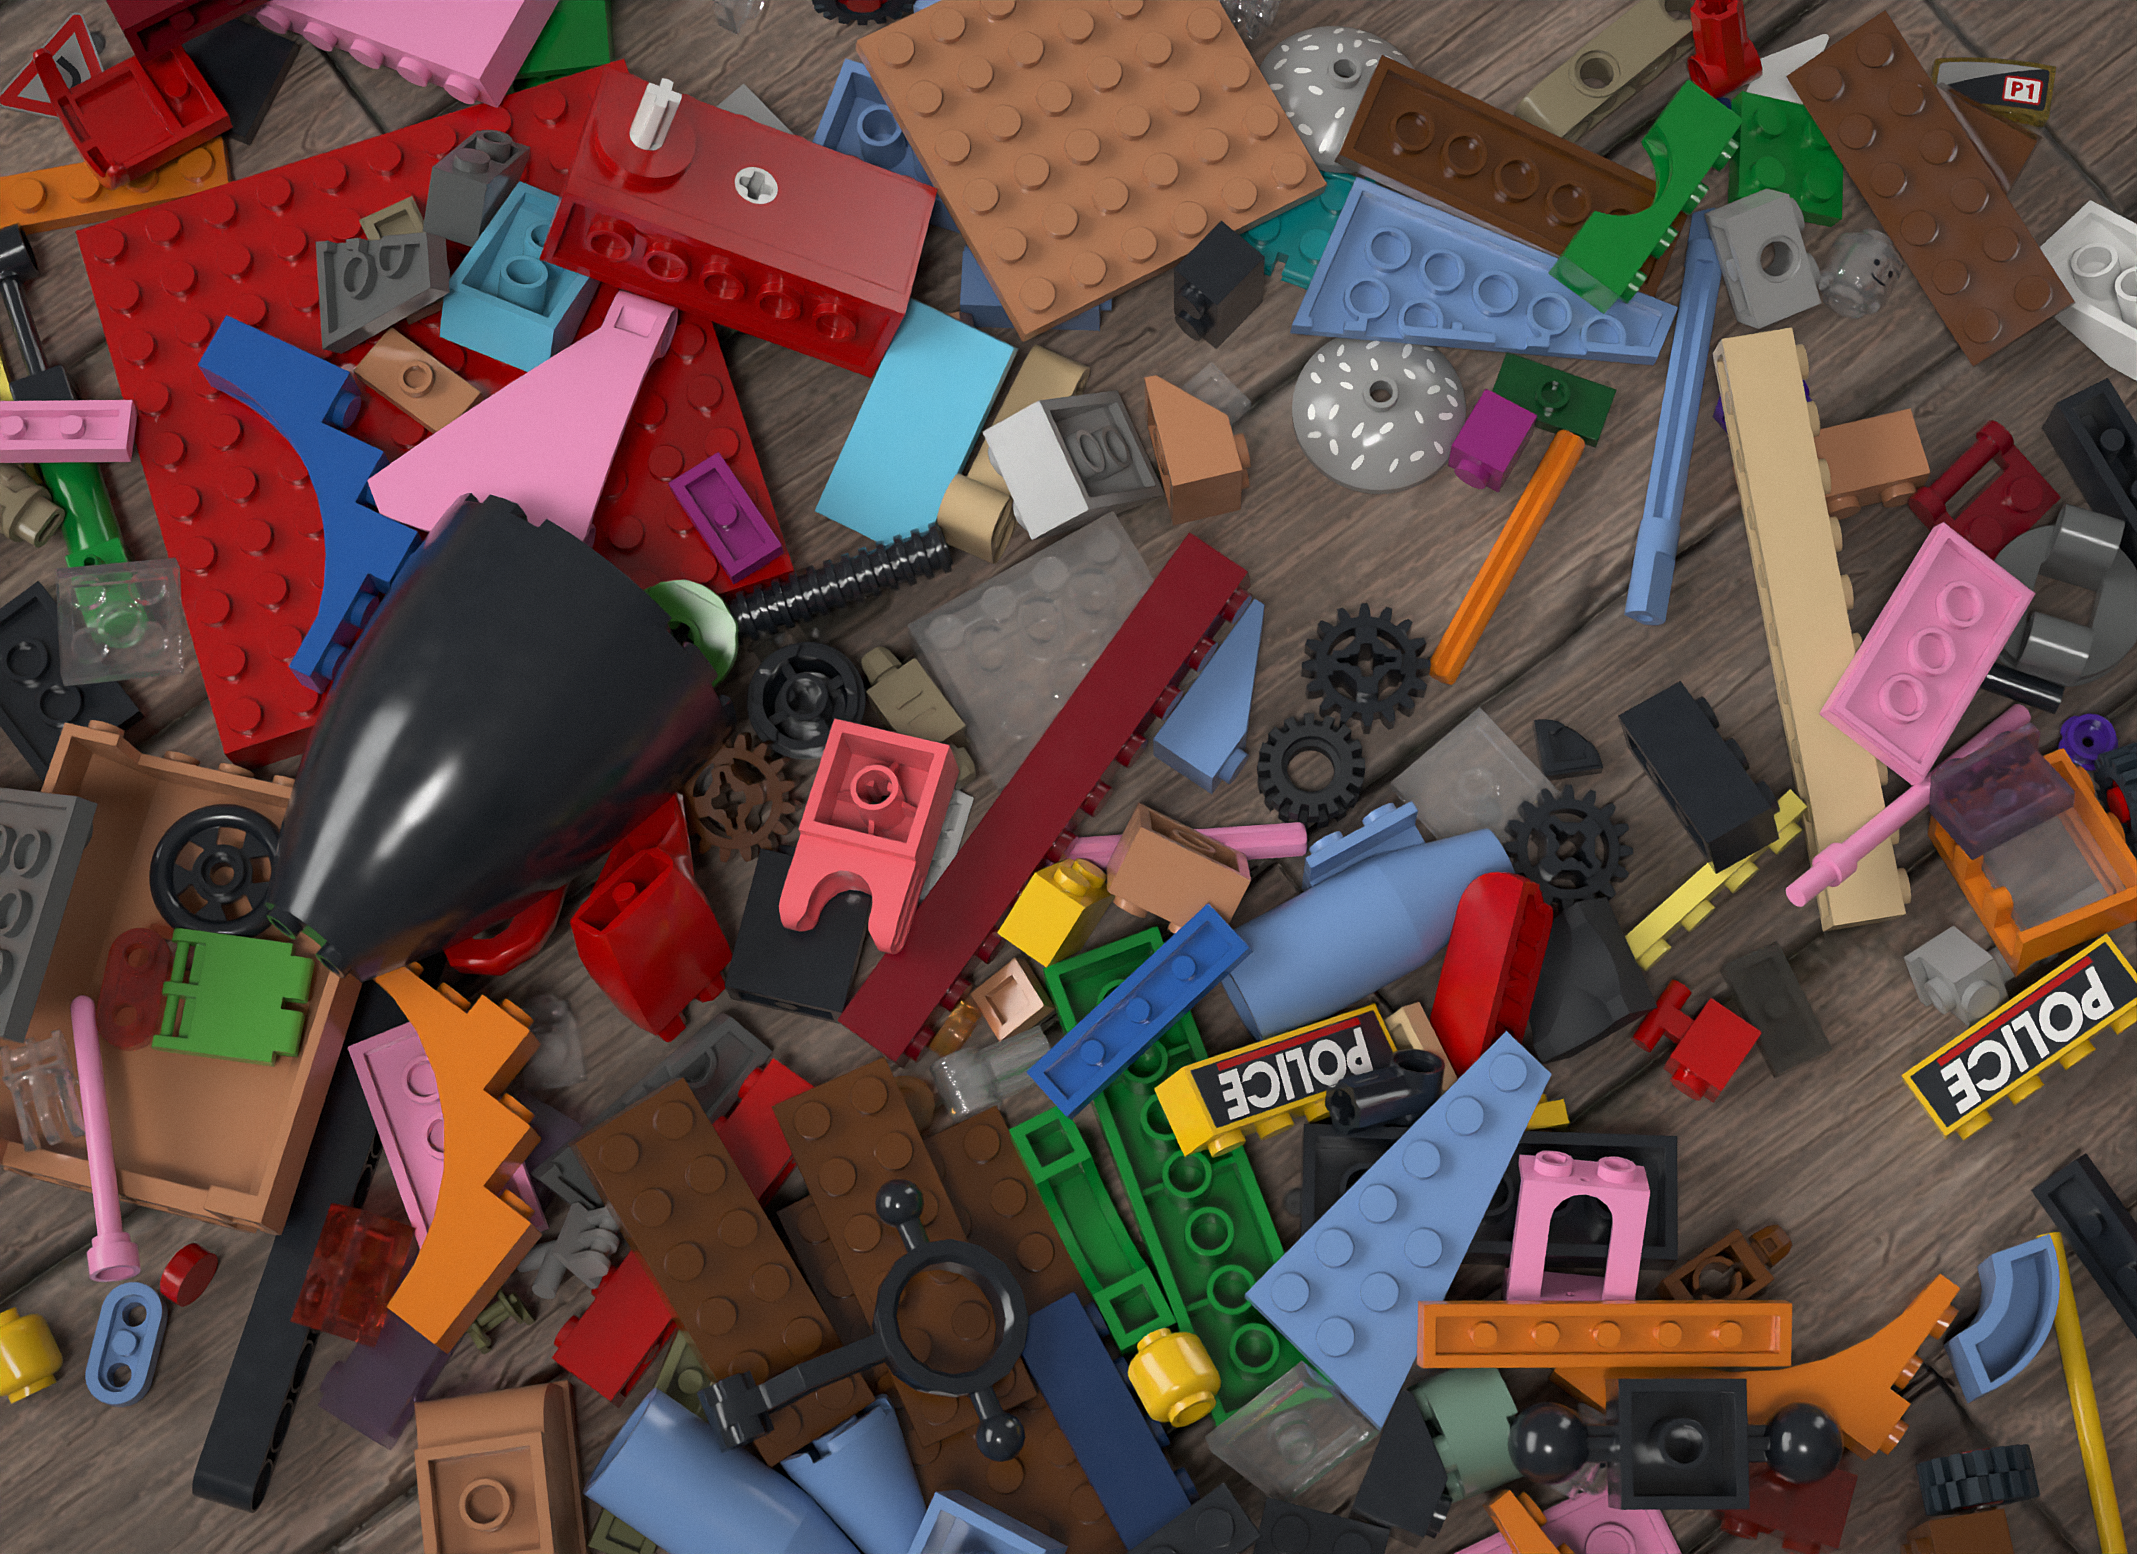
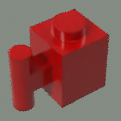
[1631,979,1762,1103]

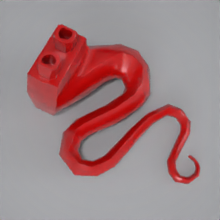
[444,792,732,1042]

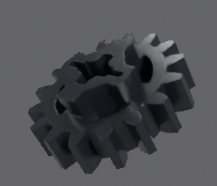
[1301,603,1431,734]
[1502,785,1633,915]

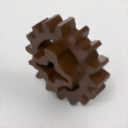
[677,732,802,863]

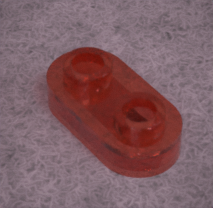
[96,928,173,1051]

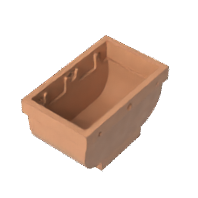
[414,1380,591,1554]

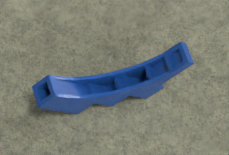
[198,315,423,694]

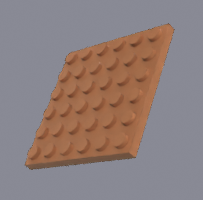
[856,0,1327,342]

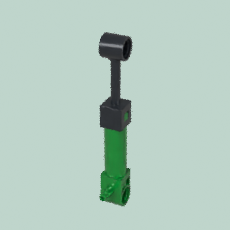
[0,222,157,650]

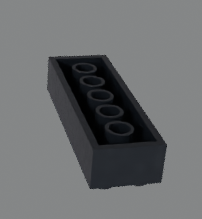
[1299,1124,1678,1271]

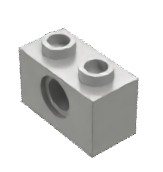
[1704,189,1821,329]

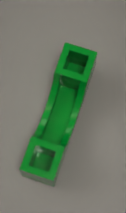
[1548,79,1744,314]
[1009,1106,1177,1359]

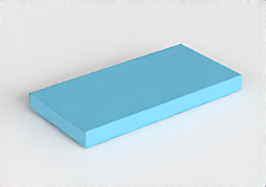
[815,298,1018,545]

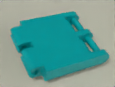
[1240,170,1377,290]

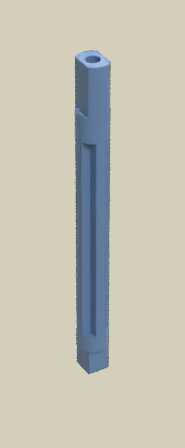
[1624,207,1722,625]

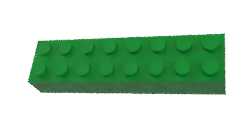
[1043,926,1335,1438]

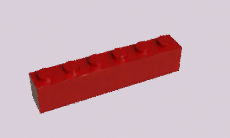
[552,1058,815,1408]

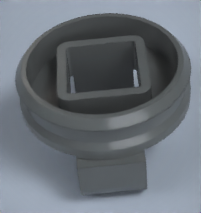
[1994,503,2137,687]

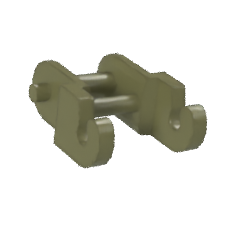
[466,1288,535,1355]

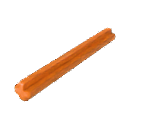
[1429,430,1585,685]

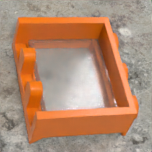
[1927,748,2137,977]

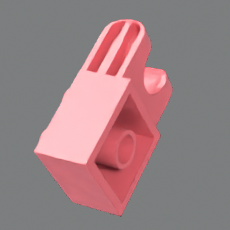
[779,718,959,954]

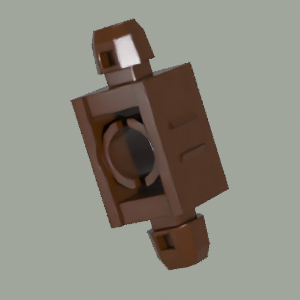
[1655,1225,1793,1300]

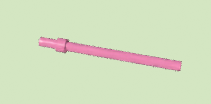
[1786,704,2031,907]

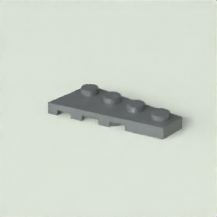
[530,1012,773,1247]

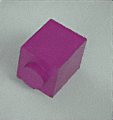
[1448,389,1537,493]

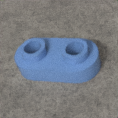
[85,1282,168,1407]

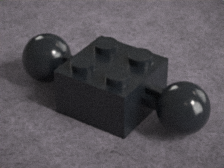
[1507,1379,1844,1510]

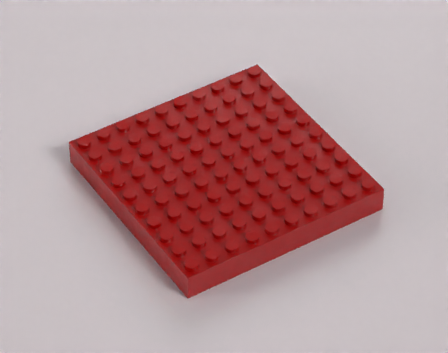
[75,59,794,771]

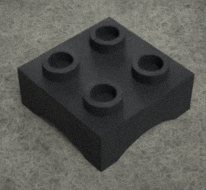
[1528,897,1658,1064]

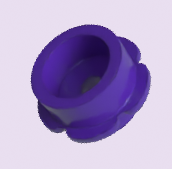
[2058,714,2118,771]

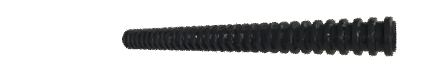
[671,522,954,647]

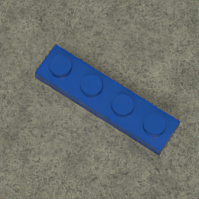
[1027,903,1253,1120]

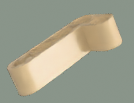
[937,344,1090,565]

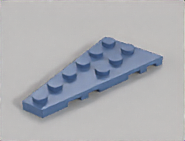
[1290,176,1678,365]

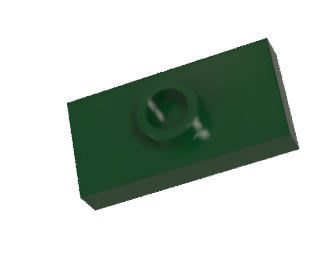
[1492,352,1617,448]

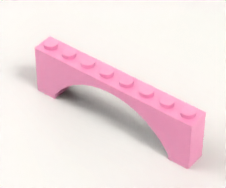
[245,0,559,108]

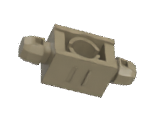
[861,646,976,790]

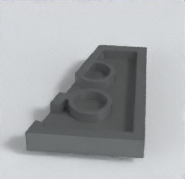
[316,232,450,354]

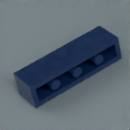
[1021,1292,1201,1552]

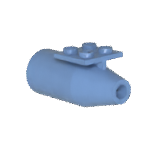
[1220,801,1515,1043]
[583,1388,861,1554]

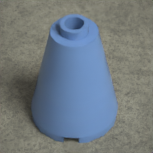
[780,1394,927,1554]

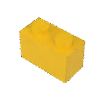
[997,858,1115,968]

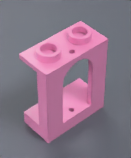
[1502,1151,1650,1301]

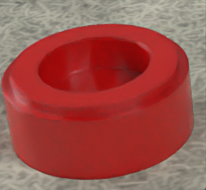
[160,1243,218,1307]

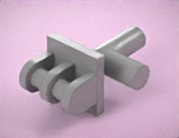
[516,1202,620,1299]

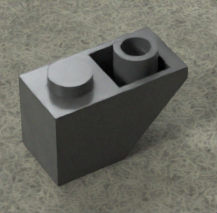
[423,130,531,247]

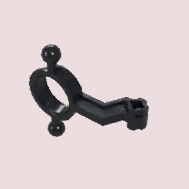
[697,1179,1029,1462]

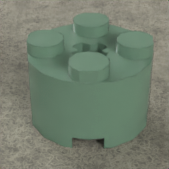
[1406,1368,1523,1503]

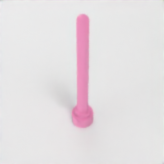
[70,995,141,1282]

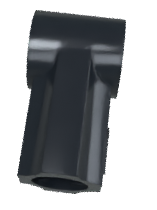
[1325,1049,1445,1136]

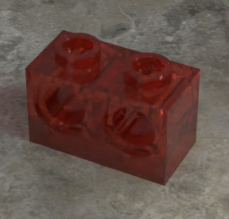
[290,1202,416,1348]

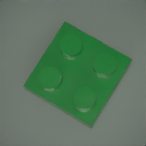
[1728,91,1844,227]

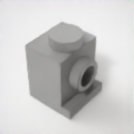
[1904,925,2009,1028]

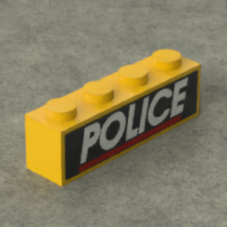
[1901,933,2137,1141]
[1154,1004,1397,1157]

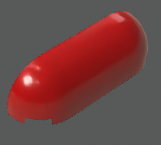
[1429,872,1553,1079]

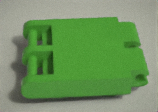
[151,928,315,1067]

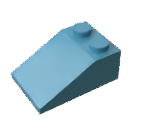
[439,181,601,372]

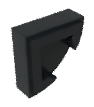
[1532,719,1603,782]

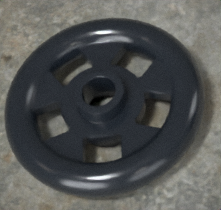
[149,804,280,938]

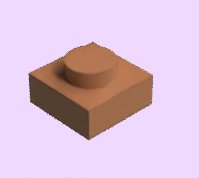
[970,958,1055,1045]

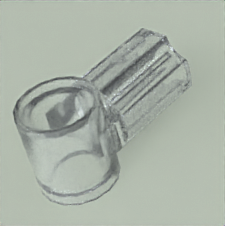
[929,1025,1051,1125]

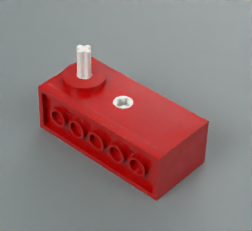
[539,66,938,378]

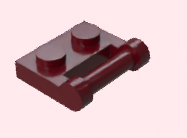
[1908,420,2061,561]

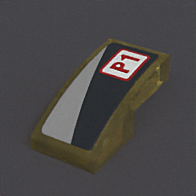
[1930,57,2056,128]

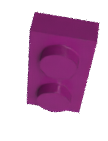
[668,452,784,584]

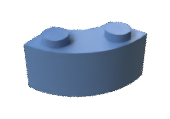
[1944,1234,2060,1403]

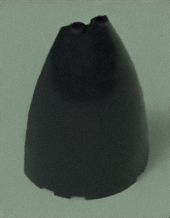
[264,493,737,983]

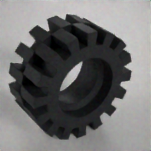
[1257,713,1366,829]

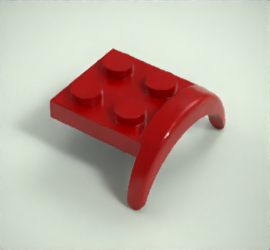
[33,45,233,191]

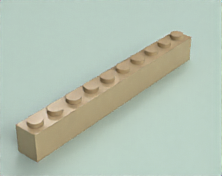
[1712,328,1911,932]

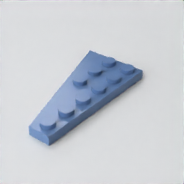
[1245,1031,1551,1431]

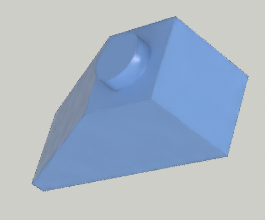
[1153,599,1264,794]

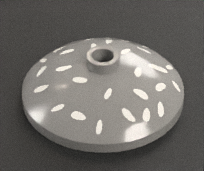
[1259,26,1415,173]
[1292,337,1466,494]

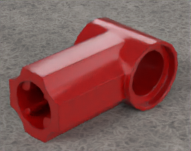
[1687,0,1763,100]

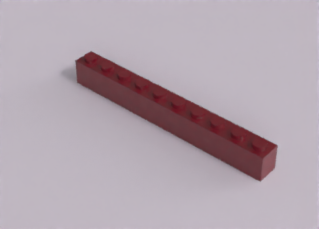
[837,532,1252,1069]

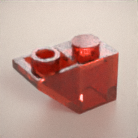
[1707,1469,1858,1554]

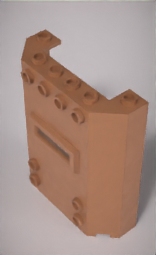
[0,720,362,1235]

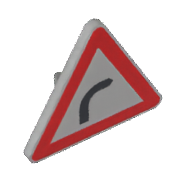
[0,12,104,121]

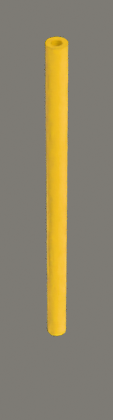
[2036,1232,2128,1554]

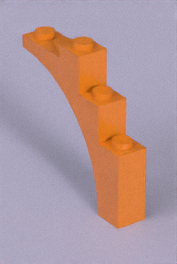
[373,962,543,1354]
[1548,1274,1961,1465]

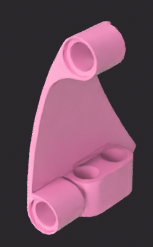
[367,290,678,548]

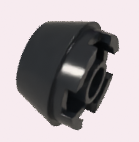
[747,642,866,759]

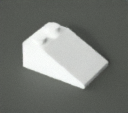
[2040,200,2137,381]

